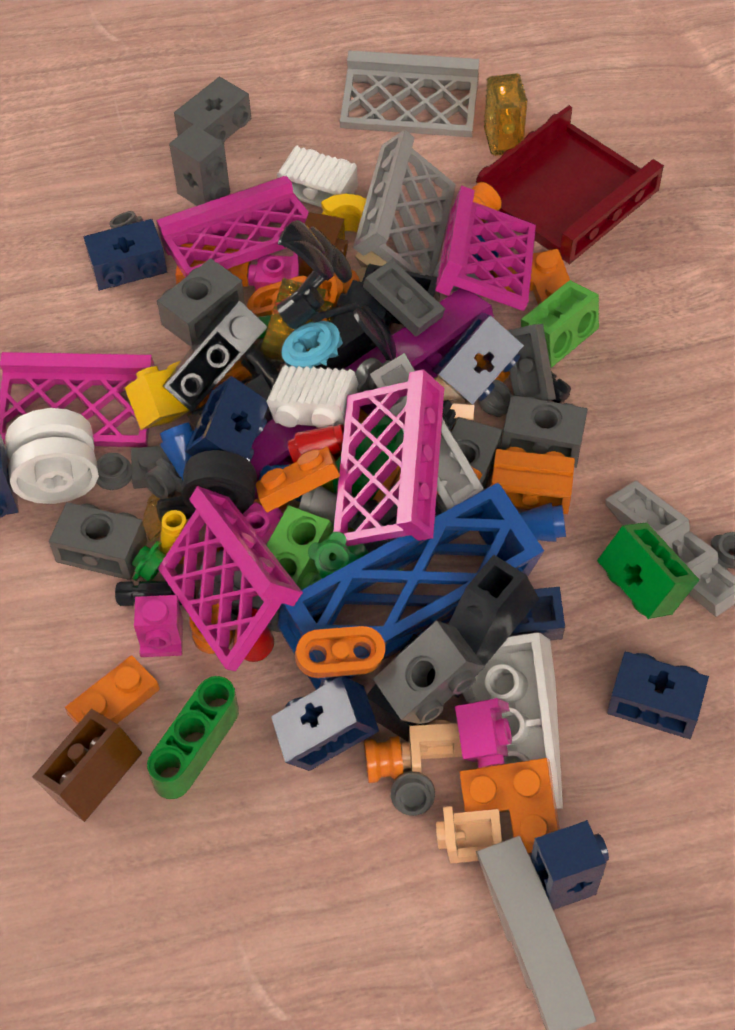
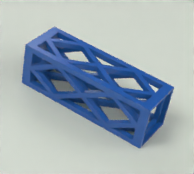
[277,482,544,690]

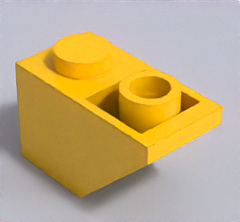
[125,361,189,430]

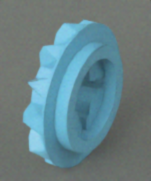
[282,321,343,369]

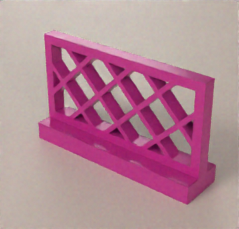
[156,175,309,278]
[435,185,536,311]
[0,352,155,447]
[333,369,444,546]
[158,486,303,672]

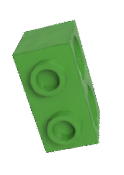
[521,280,599,368]
[266,505,337,590]

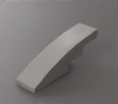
[370,353,485,510]
[606,481,735,617]
[476,836,596,1030]

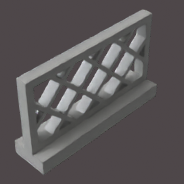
[340,50,479,137]
[353,129,456,276]

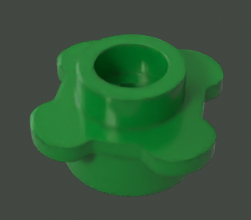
[308,531,358,579]
[131,541,166,581]

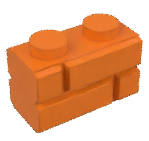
[491,447,575,514]

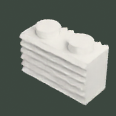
[277,145,358,207]
[266,365,359,428]

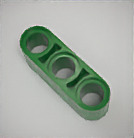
[147,676,239,799]

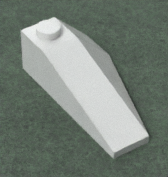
[463,632,563,809]

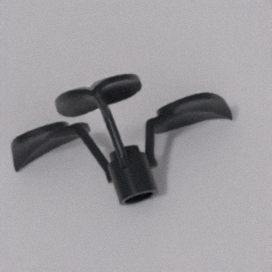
[277,220,396,361]

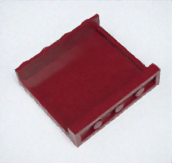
[476,105,664,265]

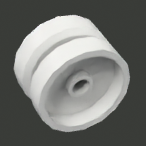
[5,408,99,504]

